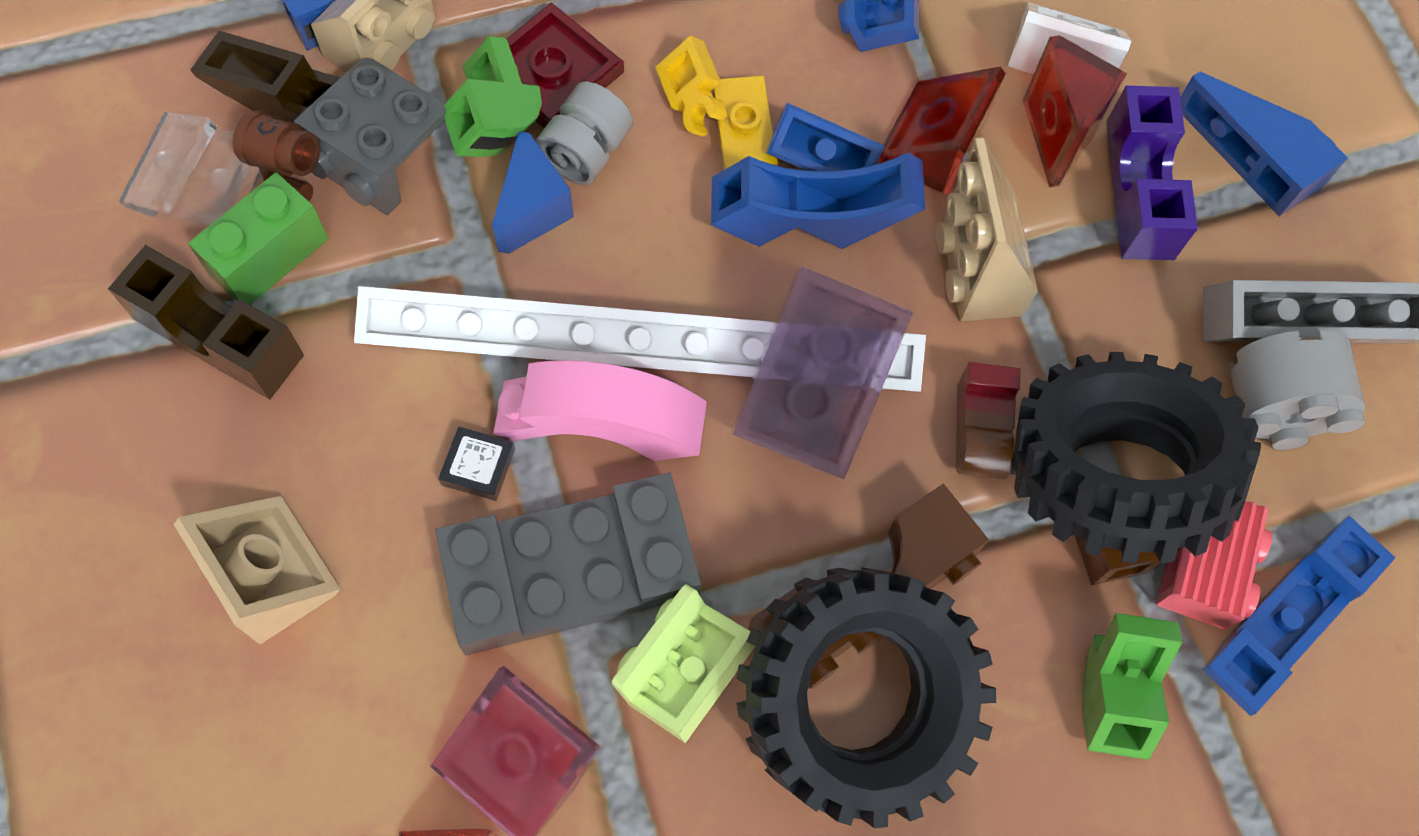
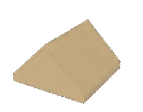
[173,496,341,645]

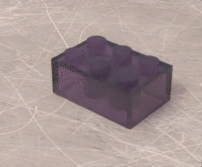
[731,266,913,479]

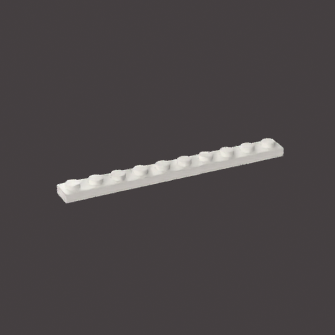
[354,286,926,392]

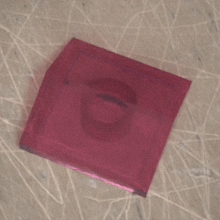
[430,666,601,836]

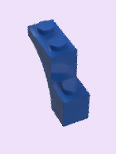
[711,152,925,249]

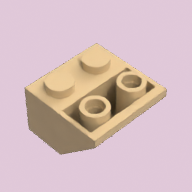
[311,0,436,72]

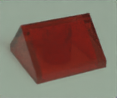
[1022,35,1128,187]
[878,66,1006,195]

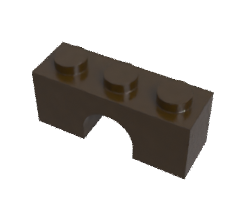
[108,244,304,400]

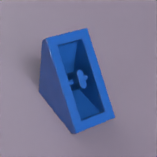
[492,132,574,254]

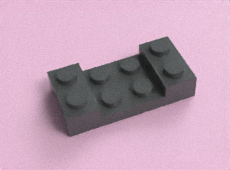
[435,472,701,656]

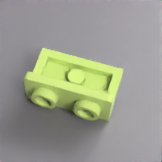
[612,584,755,743]

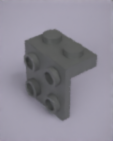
[293,58,446,216]

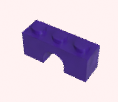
[1106,85,1198,260]

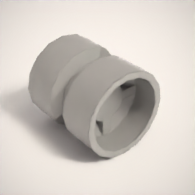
[535,81,633,185]

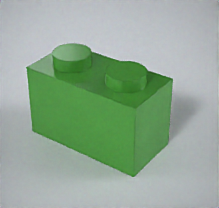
[188,172,329,305]

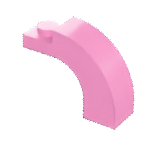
[493,360,707,461]

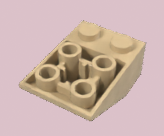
[936,137,1038,322]

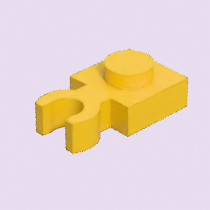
[655,35,727,137]

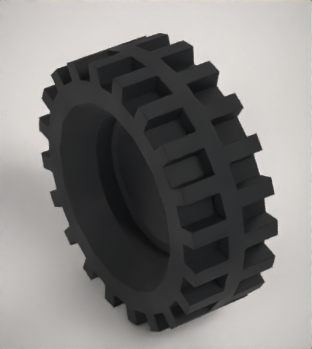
[1011,352,1261,563]
[736,567,996,828]

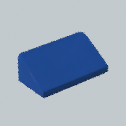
[766,103,885,172]

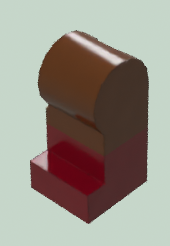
[956,362,1021,479]

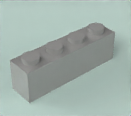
[1203,280,1419,344]

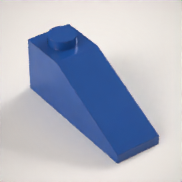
[1180,71,1348,217]

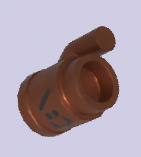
[233,110,320,201]

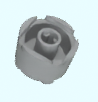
[1229,330,1366,450]

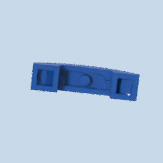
[1203,516,1396,716]

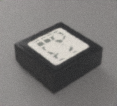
[438,426,515,501]

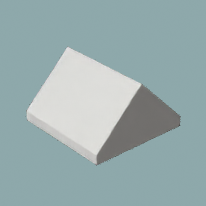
[1007,2,1132,96]

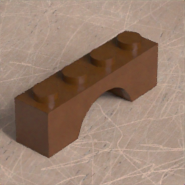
[748,483,989,689]

